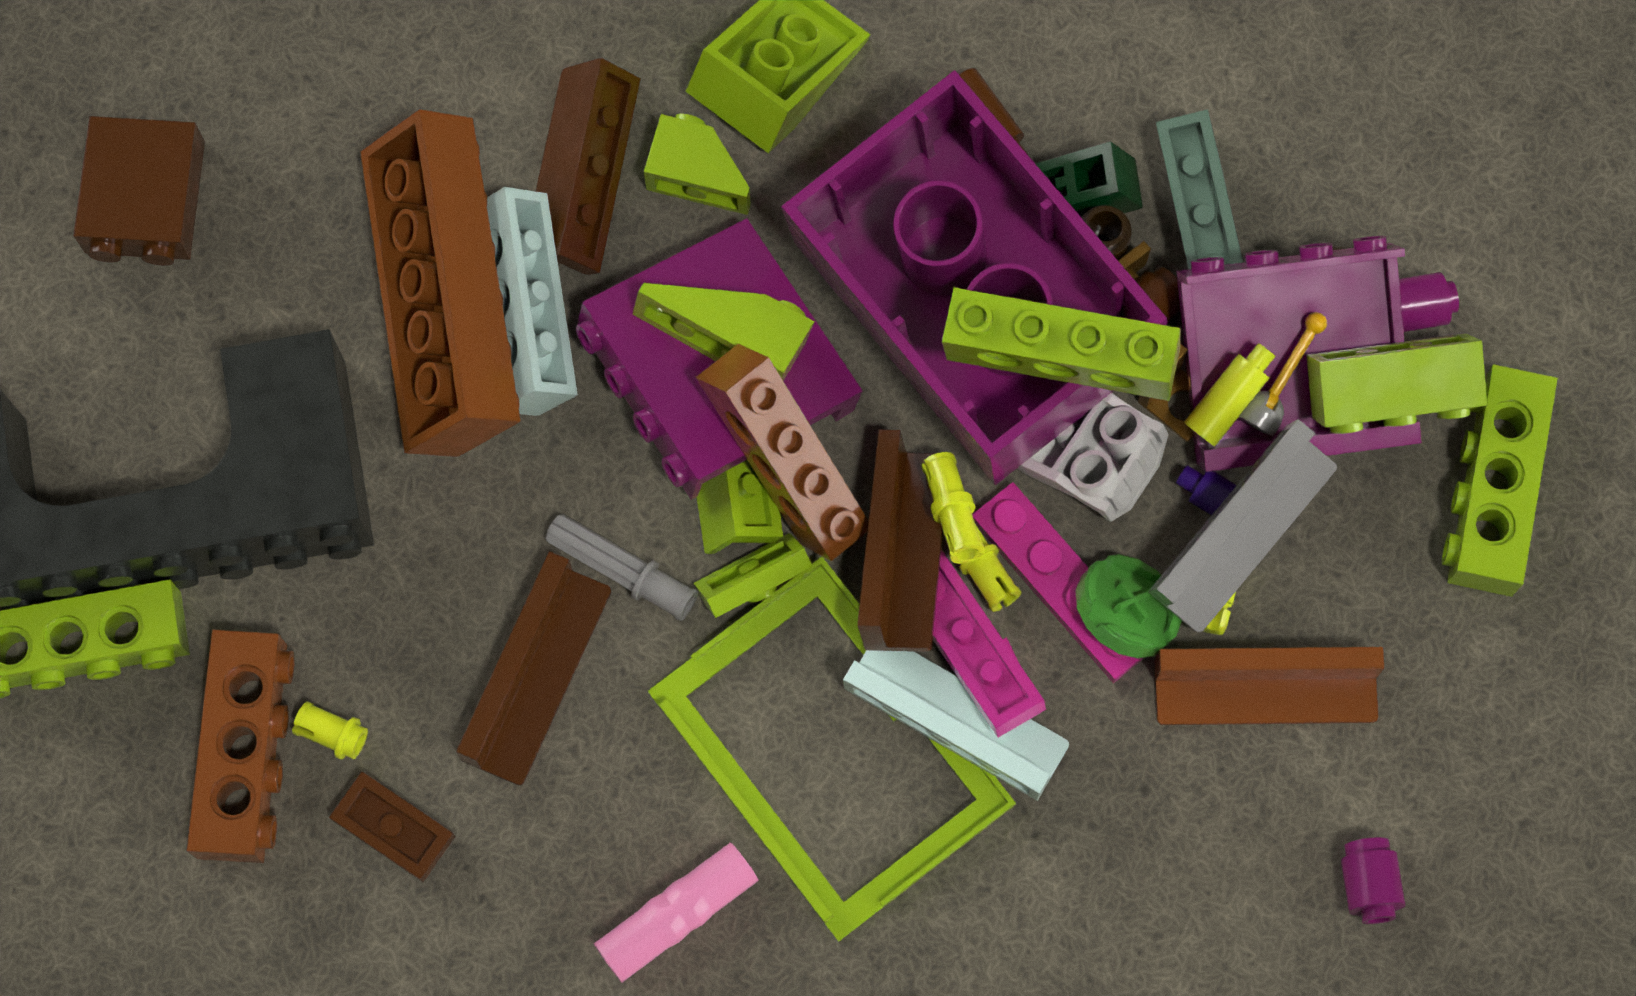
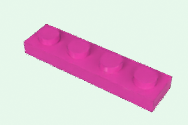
[972,482,1145,684]
[933,549,1046,738]

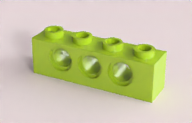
[942,287,1181,401]
[1442,364,1558,597]
[0,579,190,698]

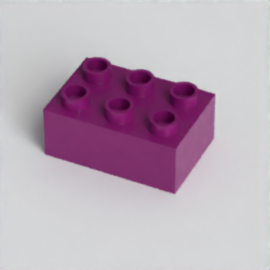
[781,70,1167,485]

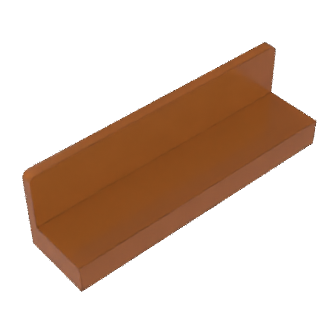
[1154,647,1384,725]

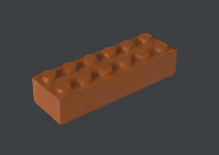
[360,109,521,457]

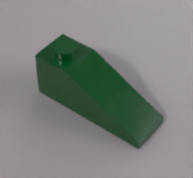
[1036,141,1143,218]

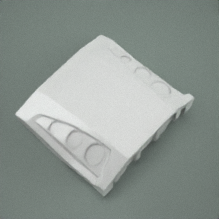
[1018,393,1169,522]

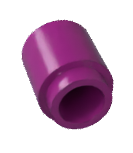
[1399,272,1459,332]
[1341,837,1406,924]

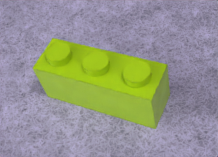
[1306,333,1487,434]

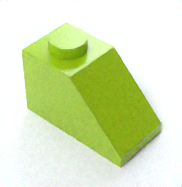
[644,114,751,215]

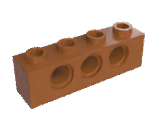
[696,344,869,561]
[187,630,295,863]

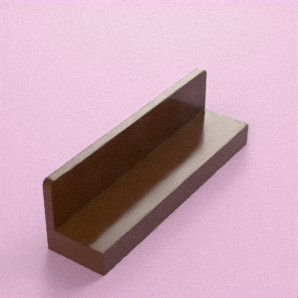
[535,58,641,275]
[857,430,943,652]
[456,551,611,786]

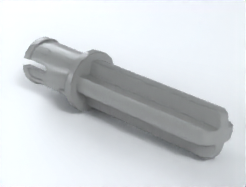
[546,514,699,621]

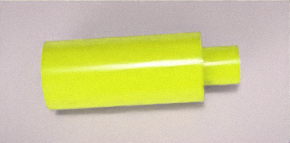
[1184,343,1276,447]

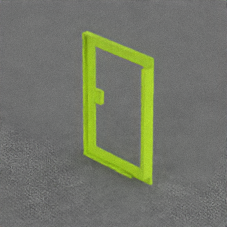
[648,557,1016,942]

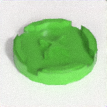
[1075,554,1182,659]

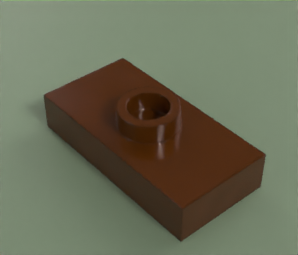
[329,772,456,883]

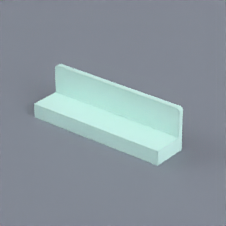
[843,650,1069,801]

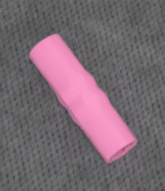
[594,842,758,983]

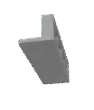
[1148,419,1337,633]

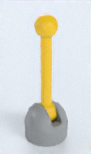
[1238,312,1327,437]

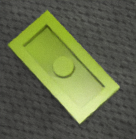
[694,533,813,618]

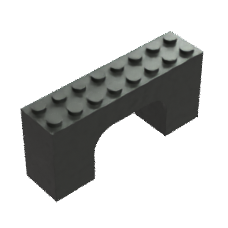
[0,329,374,611]

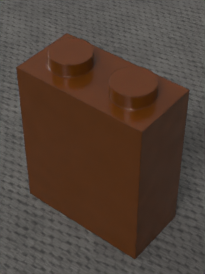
[73,116,205,266]

